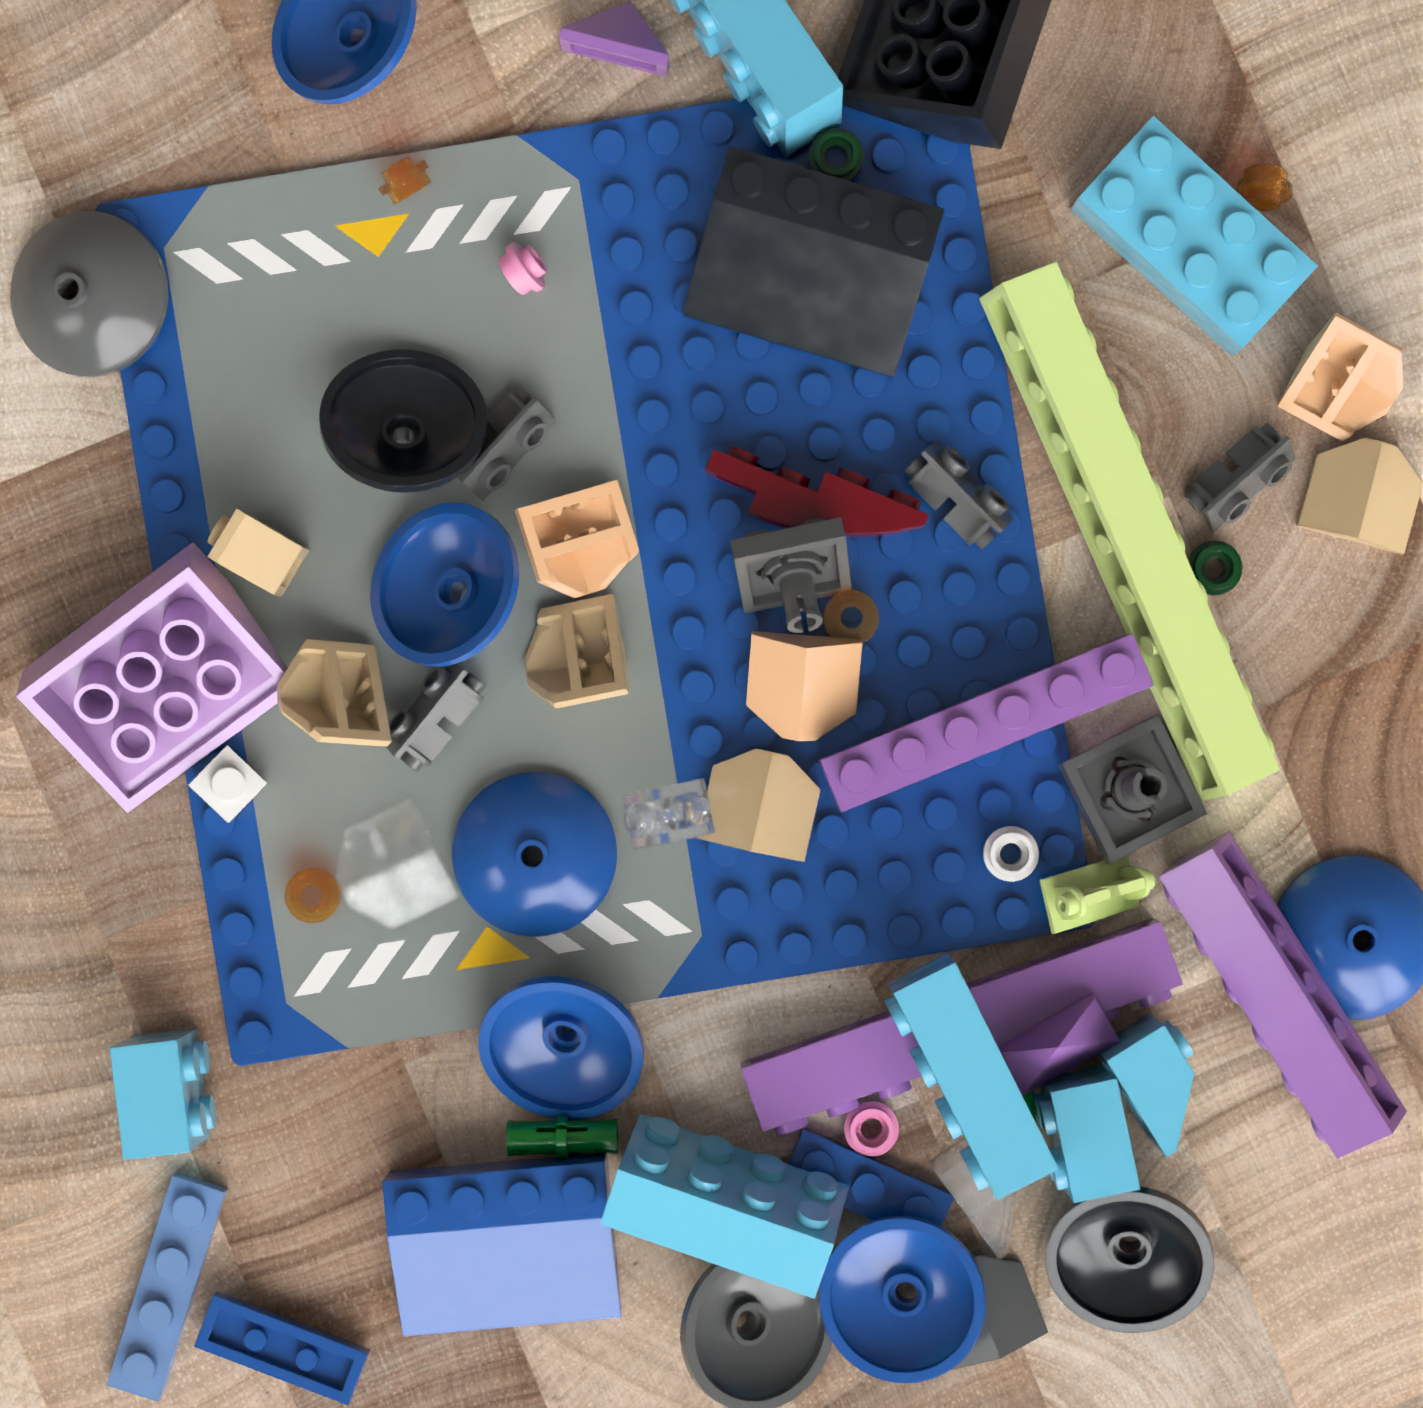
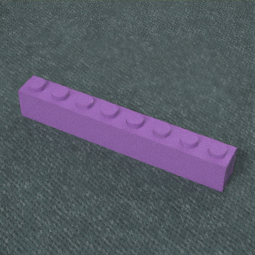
[741,918,1183,1135]

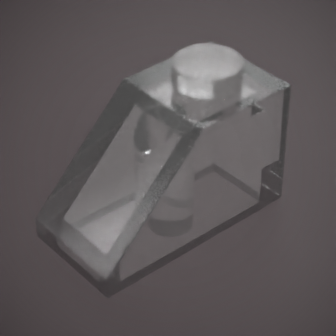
[929,1136,1018,1259]

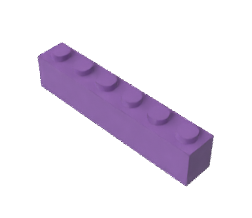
[818,634,1154,812]
[1159,831,1407,1159]

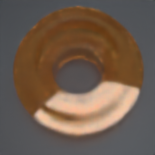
[378,156,431,205]
[1236,164,1293,211]
[823,590,879,643]
[285,868,341,923]

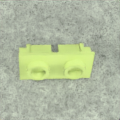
[1039,855,1155,934]

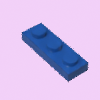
[787,1127,955,1226]
[194,1291,370,1405]

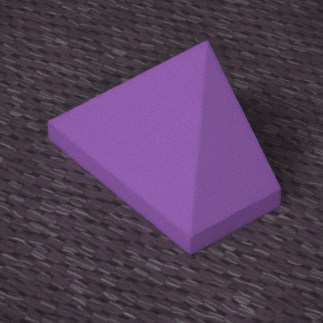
[559,1,670,77]
[998,993,1120,1096]

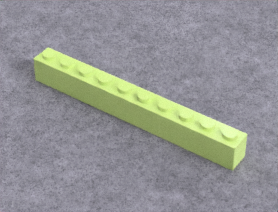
[979,262,1280,802]

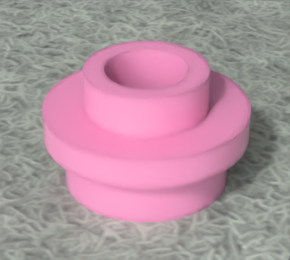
[498,241,548,295]
[844,1100,899,1156]

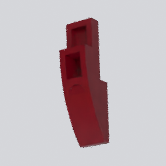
[705,445,929,537]

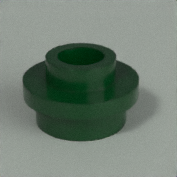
[808,128,864,181]
[1188,540,1242,596]

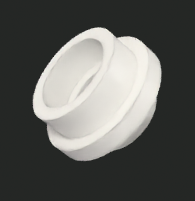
[983,826,1039,882]

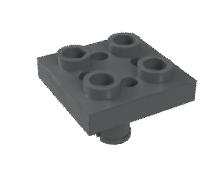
[730,517,852,633]
[1057,715,1207,863]

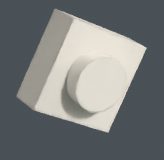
[188,745,267,823]

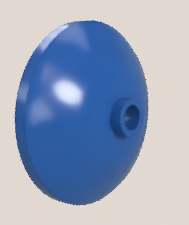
[272,0,417,104]
[370,502,519,667]
[452,772,617,937]
[1277,855,1423,1020]
[478,976,644,1120]
[819,1216,986,1384]

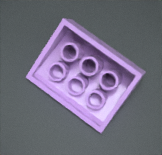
[16,542,287,813]

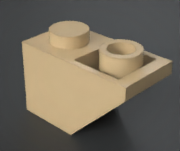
[207,509,310,597]

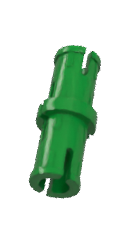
[506,1116,618,1160]

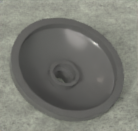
[10,211,169,377]
[680,1264,832,1408]

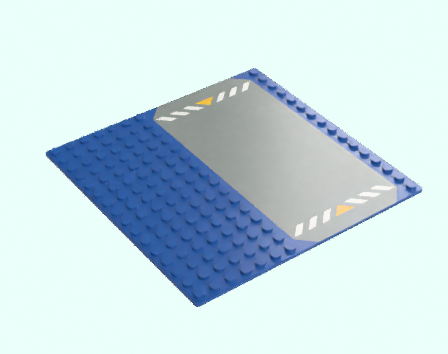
[95,99,1095,1066]

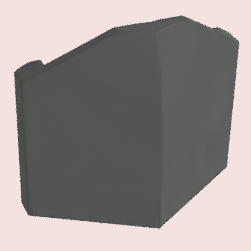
[951,1255,1048,1370]

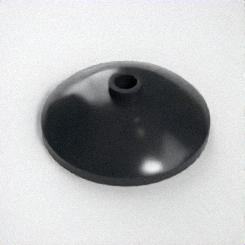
[319,349,487,493]
[1045,1187,1214,1333]

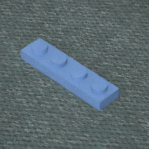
[106,1172,228,1402]

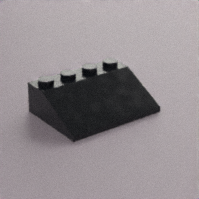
[838,0,1051,149]
[683,146,945,378]

